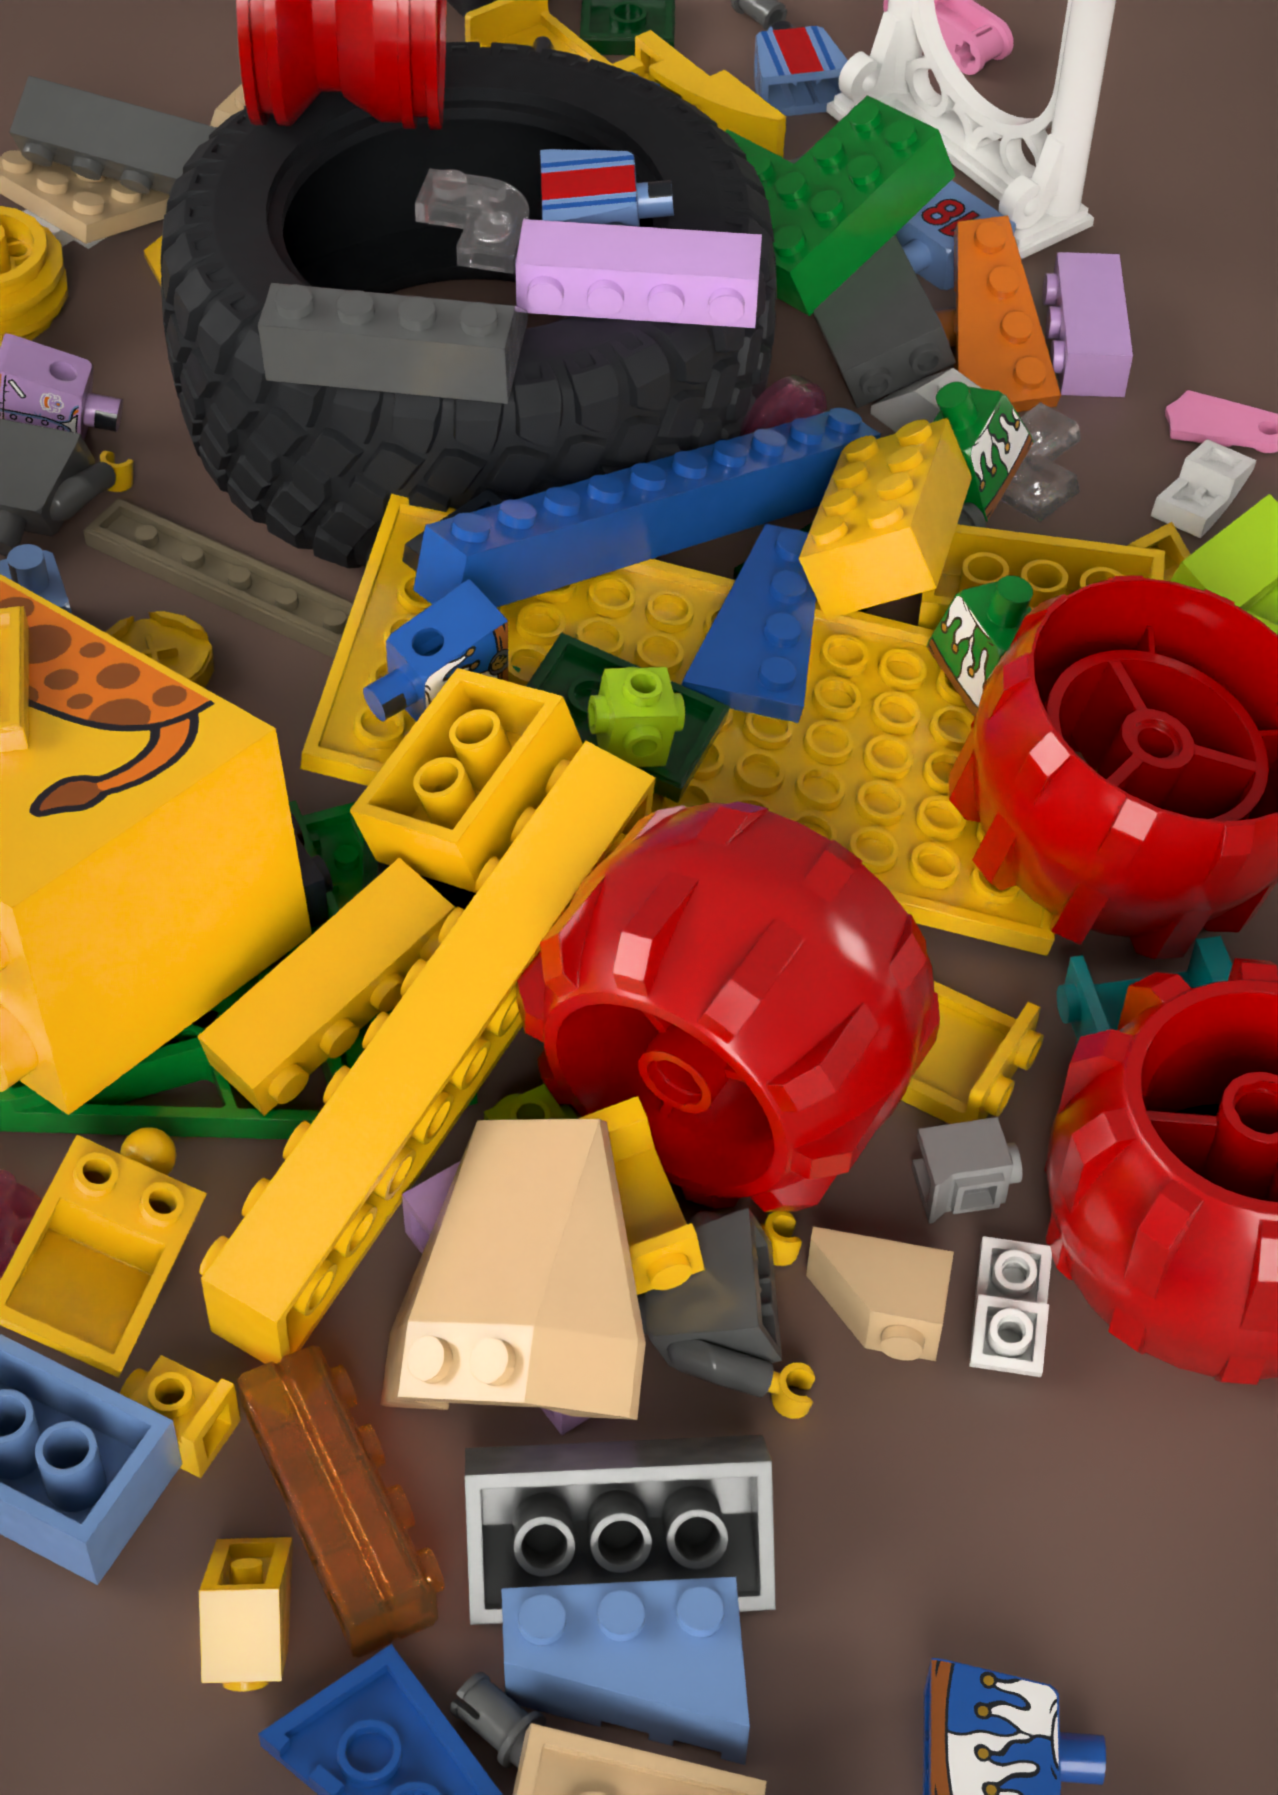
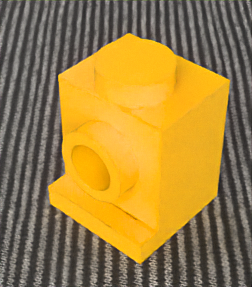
[120,1355,241,1478]

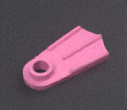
[1165,390,1278,453]

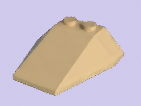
[380,1119,646,1420]

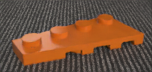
[954,215,1061,412]

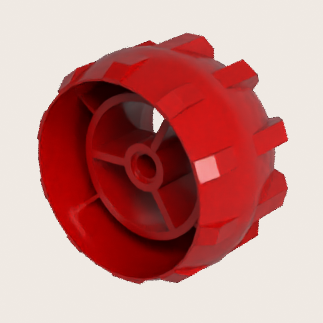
[949,575,1278,960]
[516,801,940,1212]
[1044,958,1278,1385]

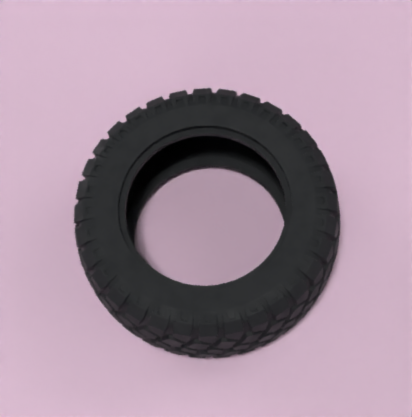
[160,42,777,569]

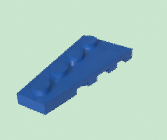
[681,524,816,723]
[258,1644,503,1795]

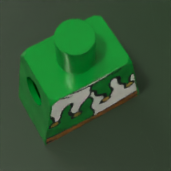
[933,382,1034,522]
[926,576,1033,718]

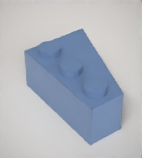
[501,1577,750,1765]

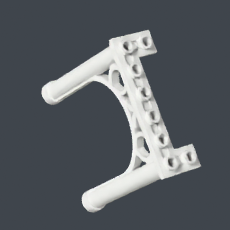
[826,0,1116,259]

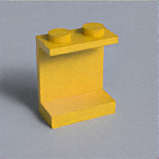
[577,1096,705,1295]

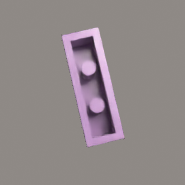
[1043,252,1133,397]

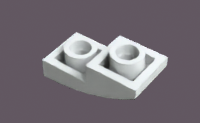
[969,1236,1052,1377]

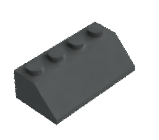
[9,75,217,196]
[258,283,528,404]
[465,1435,776,1625]

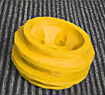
[0,206,68,346]

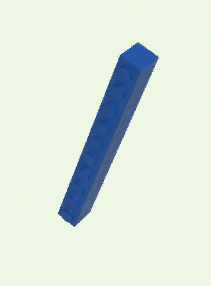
[413,408,881,608]

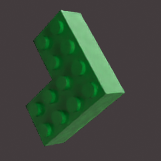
[725,95,956,316]

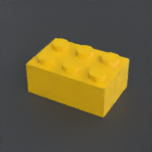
[350,668,583,893]

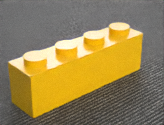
[197,857,455,1116]

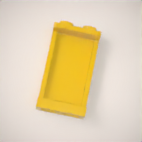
[465,0,645,78]
[901,980,1044,1124]

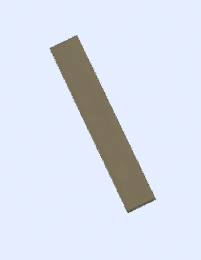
[83,498,353,658]

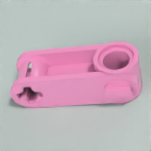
[883,0,1013,75]

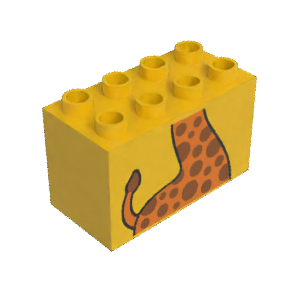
[0,574,312,1115]

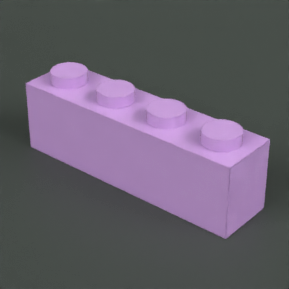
[516,219,762,328]

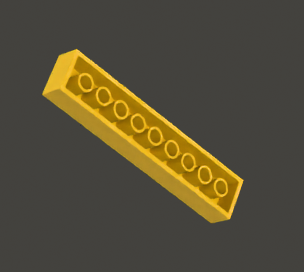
[199,741,656,1375]

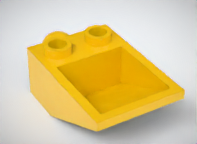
[0,1127,207,1378]

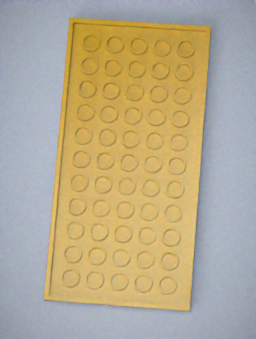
[300,494,1055,956]

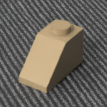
[806,1226,954,1361]

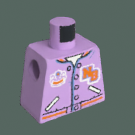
[0,333,123,439]

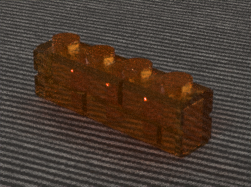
[237,1345,445,1658]

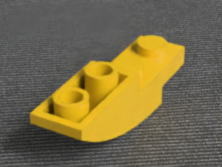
[635,30,786,158]

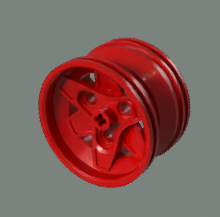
[236,0,447,130]

